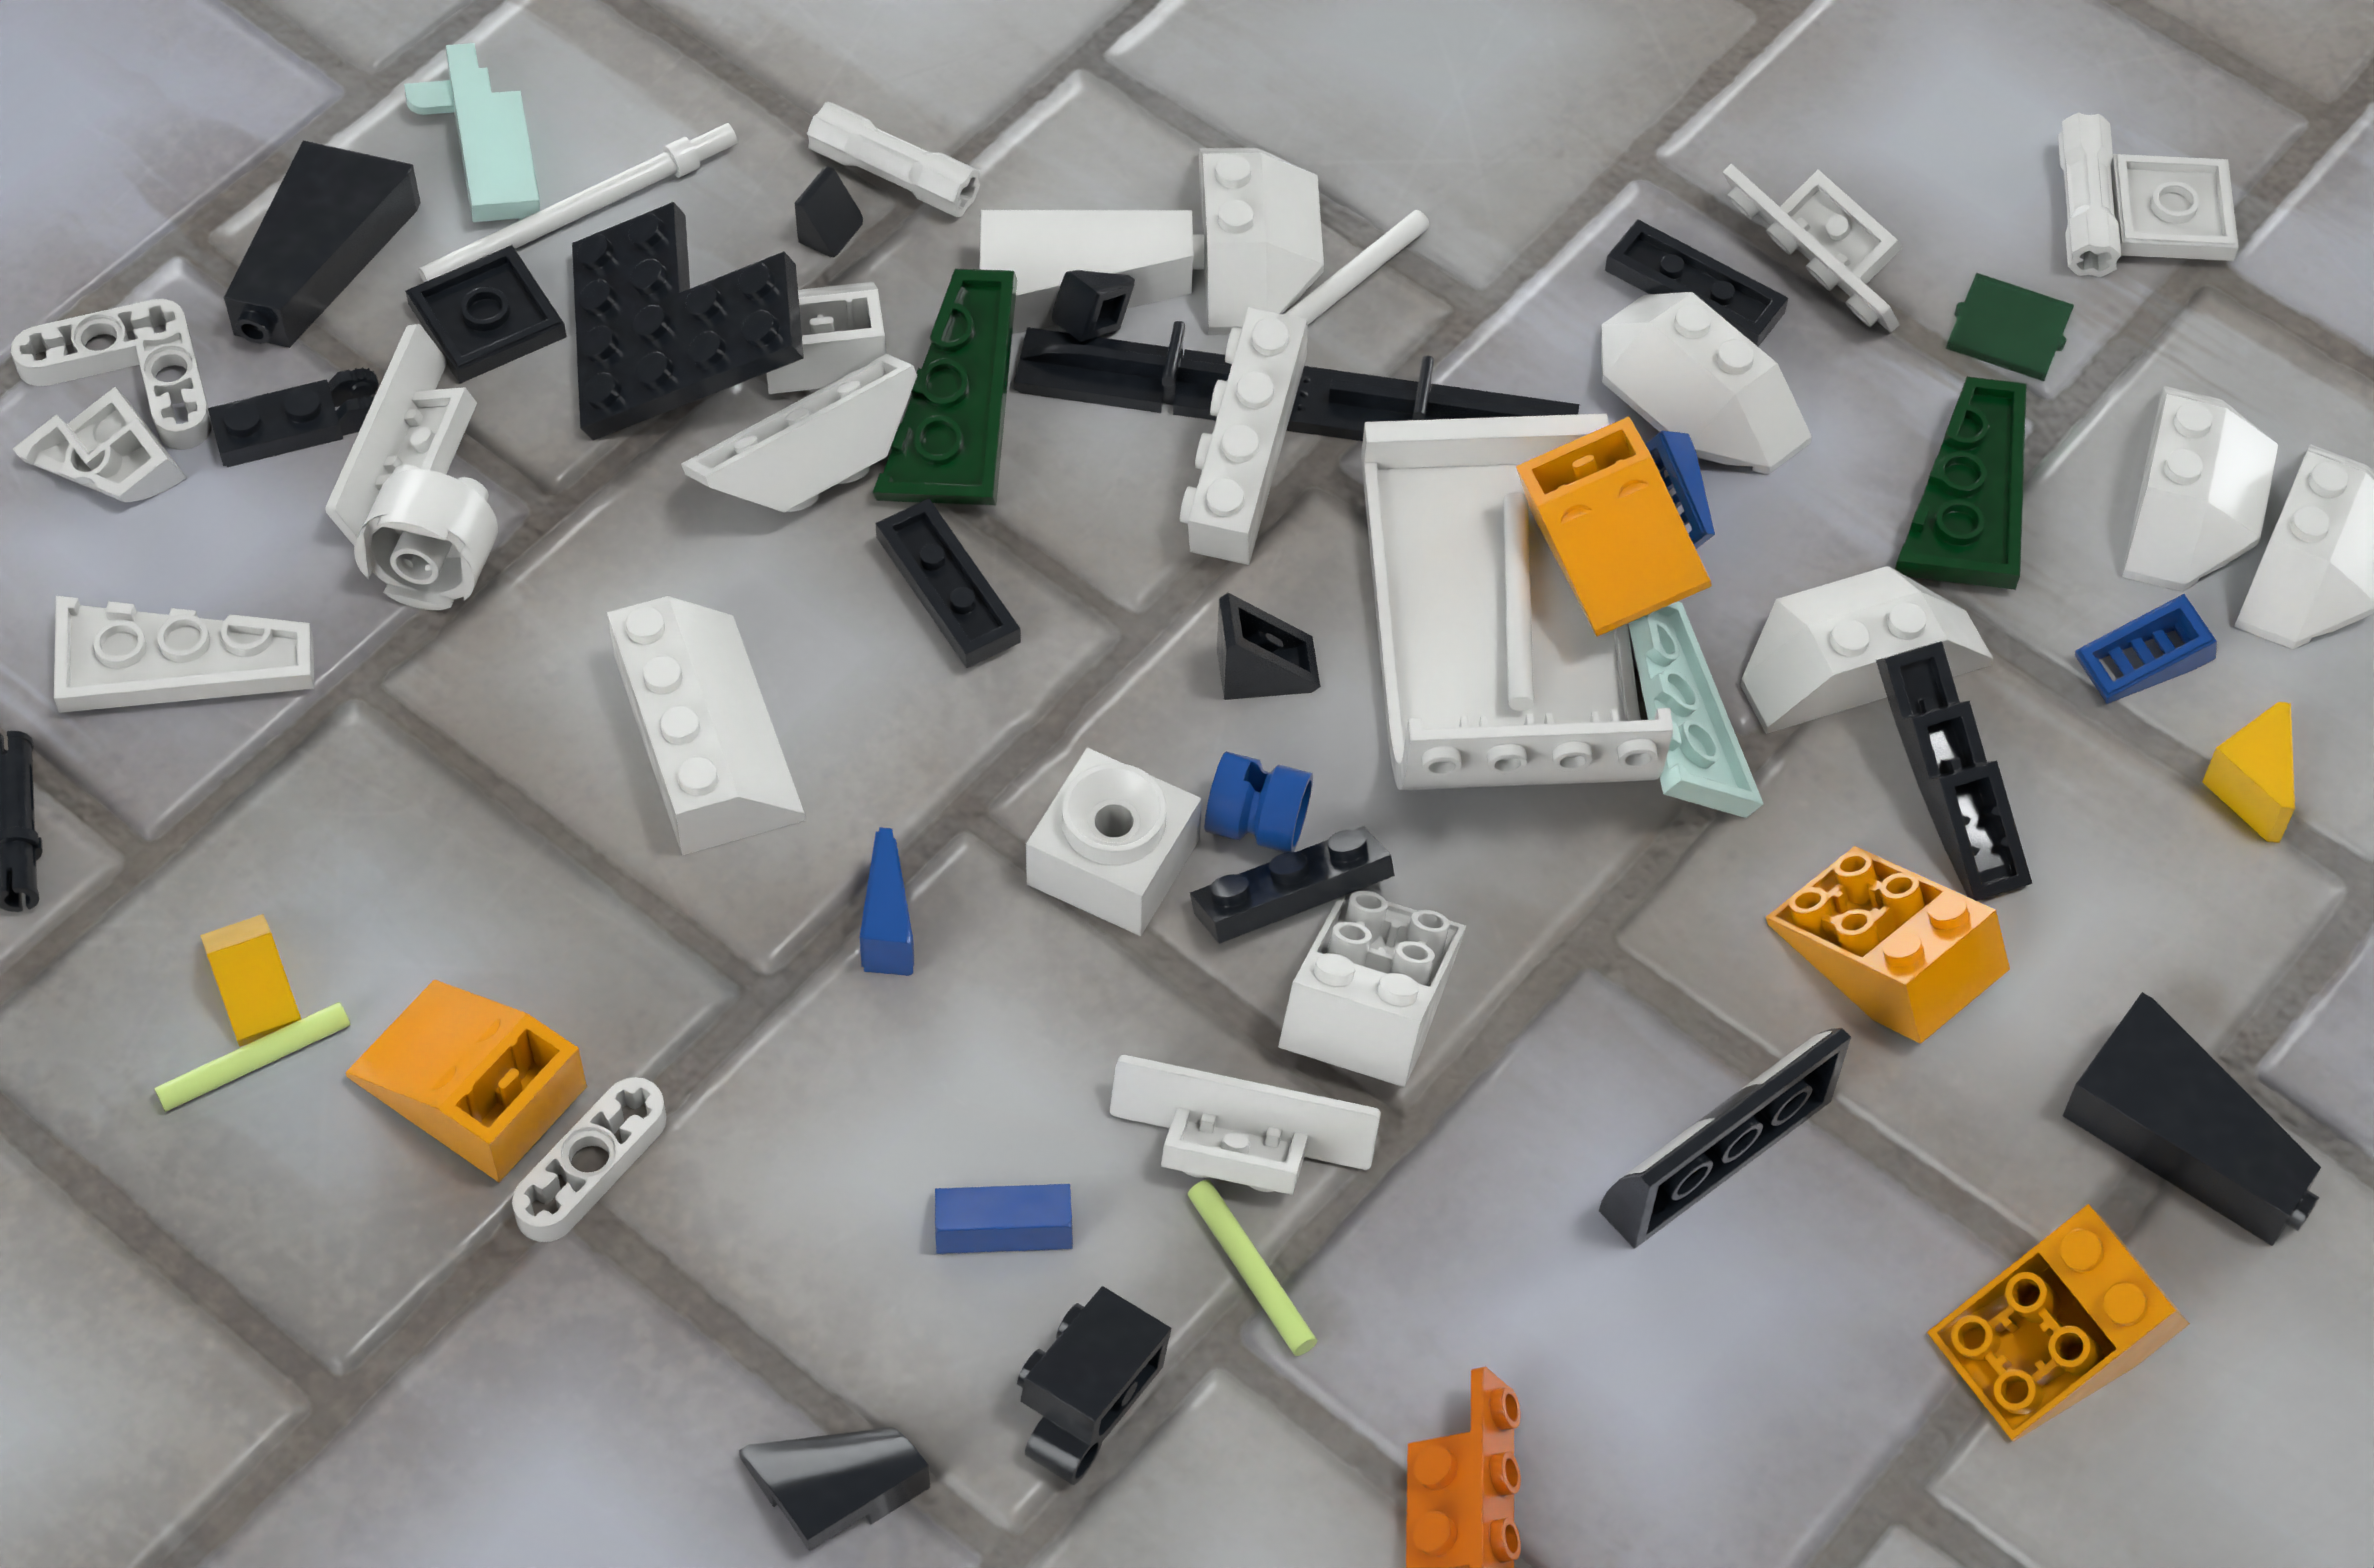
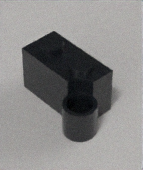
[1017,1286,1172,1485]

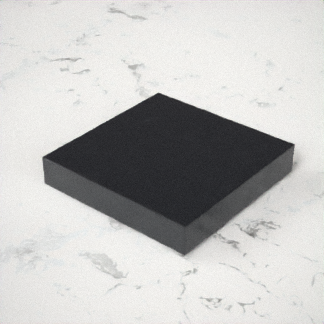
[405,245,567,384]

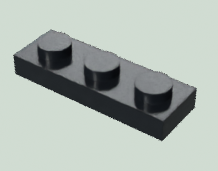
[1605,219,1788,347]
[875,498,1021,668]
[1190,826,1395,944]

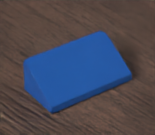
[935,1184,1073,1254]

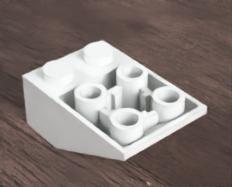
[1278,891,1466,1087]

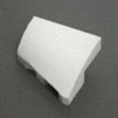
[13,387,187,502]

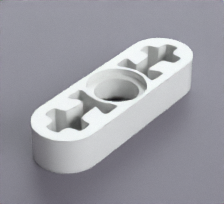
[512,1077,666,1242]

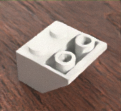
[766,282,886,394]

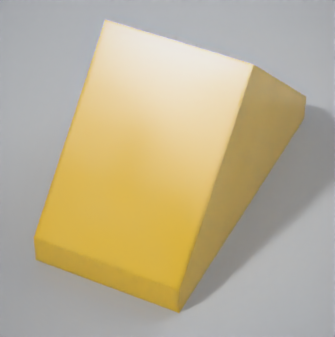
[2202,702,2295,843]
[200,914,301,1047]

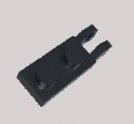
[208,367,379,467]

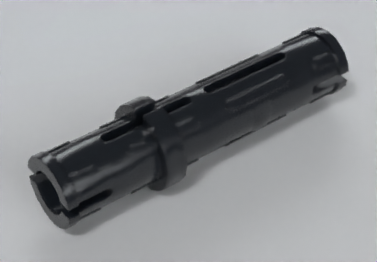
[0,731,43,912]

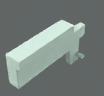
[404,43,540,222]

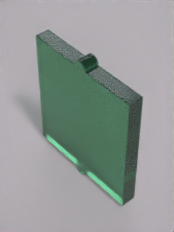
[1946,273,2074,381]

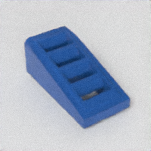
[1645,430,1715,549]
[2075,594,2217,704]
[860,827,914,976]

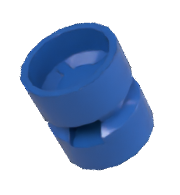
[1204,751,1313,853]

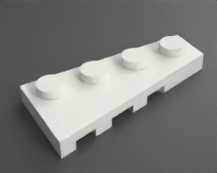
[54,596,314,713]

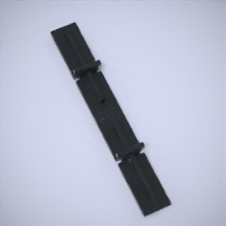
[1014,321,1580,441]

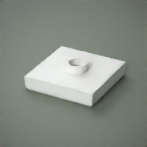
[2110,154,2239,261]

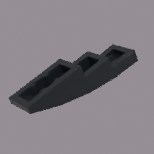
[1876,641,2033,901]

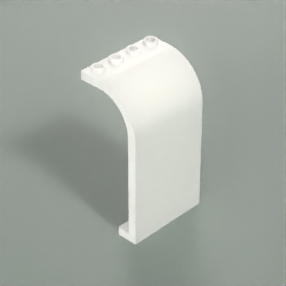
[1361,414,1673,790]

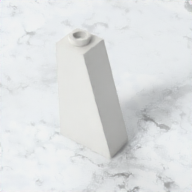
[980,210,1204,334]

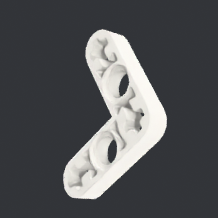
[11,299,212,450]

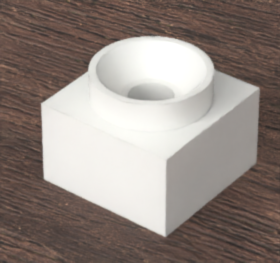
[1026,748,1202,936]

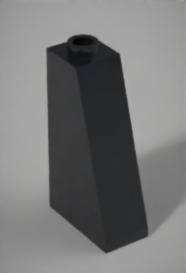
[224,140,421,348]
[2062,992,2321,1246]

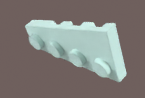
[1628,601,1764,818]

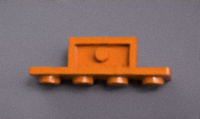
[1406,1366,1521,1568]

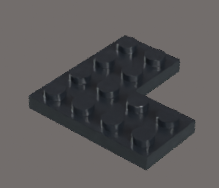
[572,202,804,441]

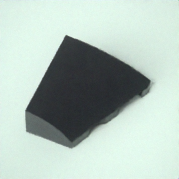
[739,1427,930,1551]

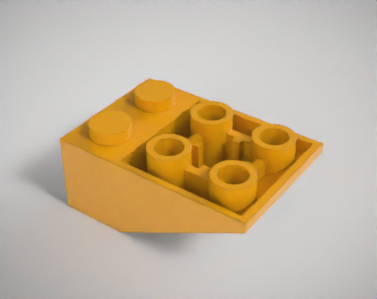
[1516,416,1712,637]
[1766,846,2010,1044]
[345,979,587,1183]
[1927,1204,2190,1442]

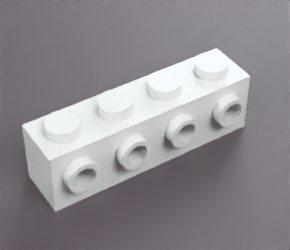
[1180,307,1307,565]

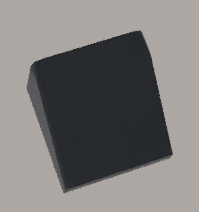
[794,166,863,257]
[1052,270,1135,342]

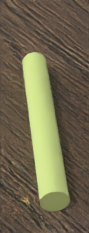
[154,1002,351,1112]
[1188,1179,1317,1356]

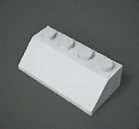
[607,596,805,856]

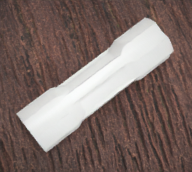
[807,102,980,217]
[2058,113,2121,277]

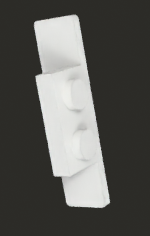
[1723,164,1902,333]
[326,324,477,546]
[1110,1055,1381,1195]

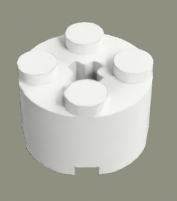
[354,464,498,610]

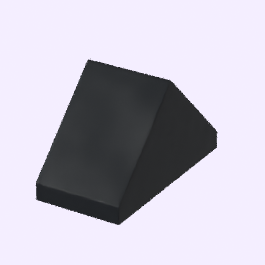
[1217,593,1321,700]

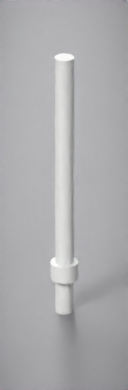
[418,123,738,283]

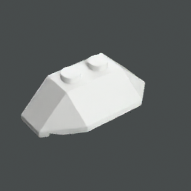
[1199,148,1324,335]
[1601,292,1812,475]
[681,354,917,513]
[2122,386,2278,592]
[2234,445,2374,649]
[1740,566,1993,734]

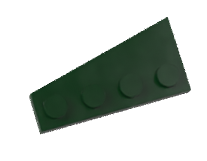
[873,269,1017,506]
[1895,376,2027,590]

